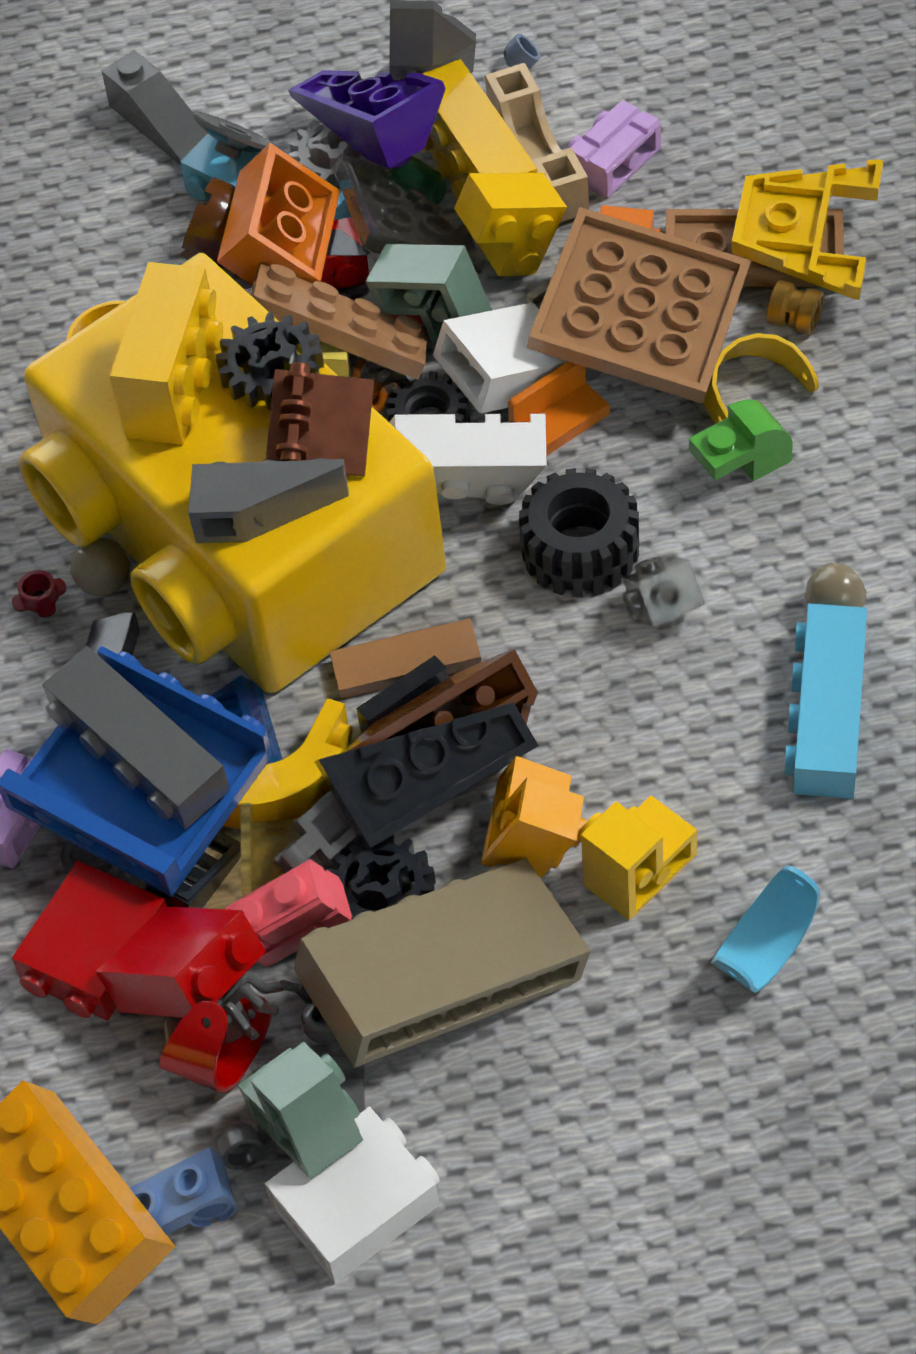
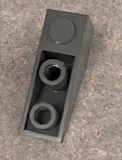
[188,458,349,543]

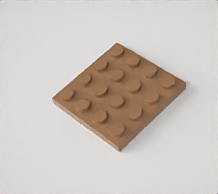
[526,207,751,404]

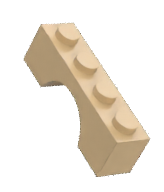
[485,63,589,223]

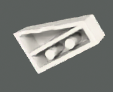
[389,414,547,505]

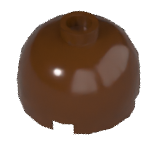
[181,177,236,267]

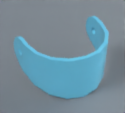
[710,865,820,993]

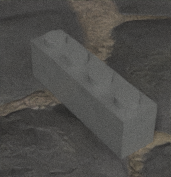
[42,646,230,830]

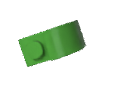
[689,399,793,482]

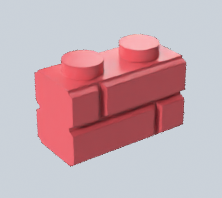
[226,859,352,968]

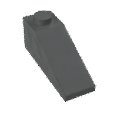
[102,50,207,165]

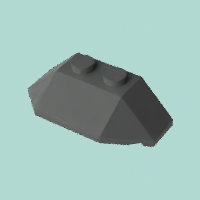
[389,0,476,81]

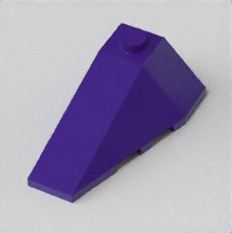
[288,70,446,169]

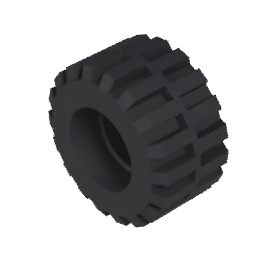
[519,468,639,597]

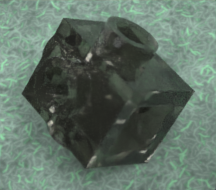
[622,556,705,630]

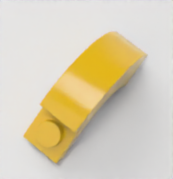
[223,698,353,829]

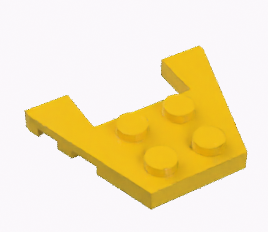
[732,159,883,300]

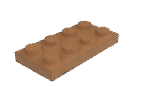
[666,209,844,287]
[251,263,427,380]

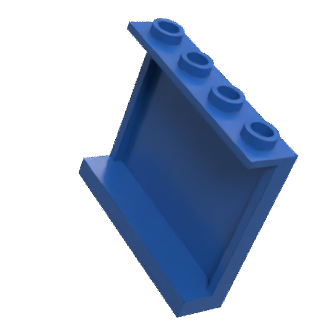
[0,646,273,897]

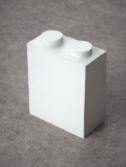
[433,302,567,414]
[264,1106,440,1284]

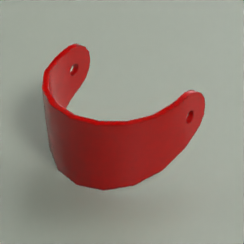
[159,994,272,1093]

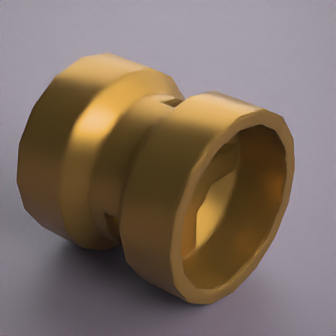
[766,280,825,335]

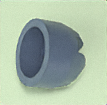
[504,34,540,69]

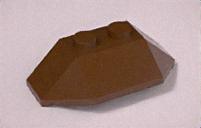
[346,649,538,811]

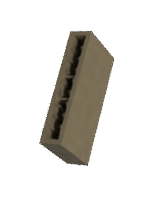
[293,858,591,1068]

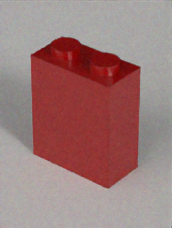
[12,861,167,1021]
[95,907,266,1018]

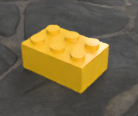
[109,262,223,445]

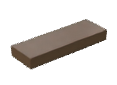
[329,618,482,699]

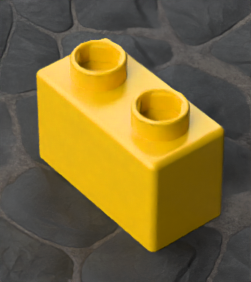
[18,253,446,693]

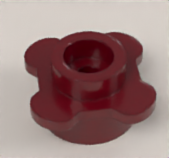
[12,570,67,618]

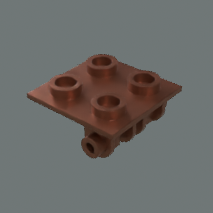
[265,362,374,477]

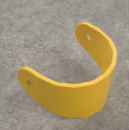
[703,333,819,424]

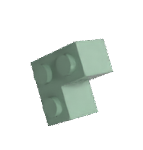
[366,244,492,347]
[238,1042,363,1179]

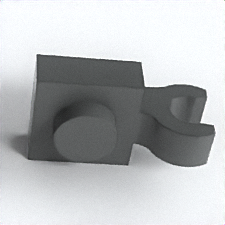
[273,790,357,874]

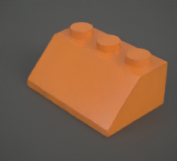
[217,143,340,285]

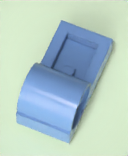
[130,1147,237,1235]

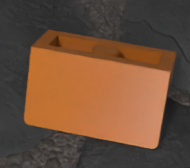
[508,361,610,456]

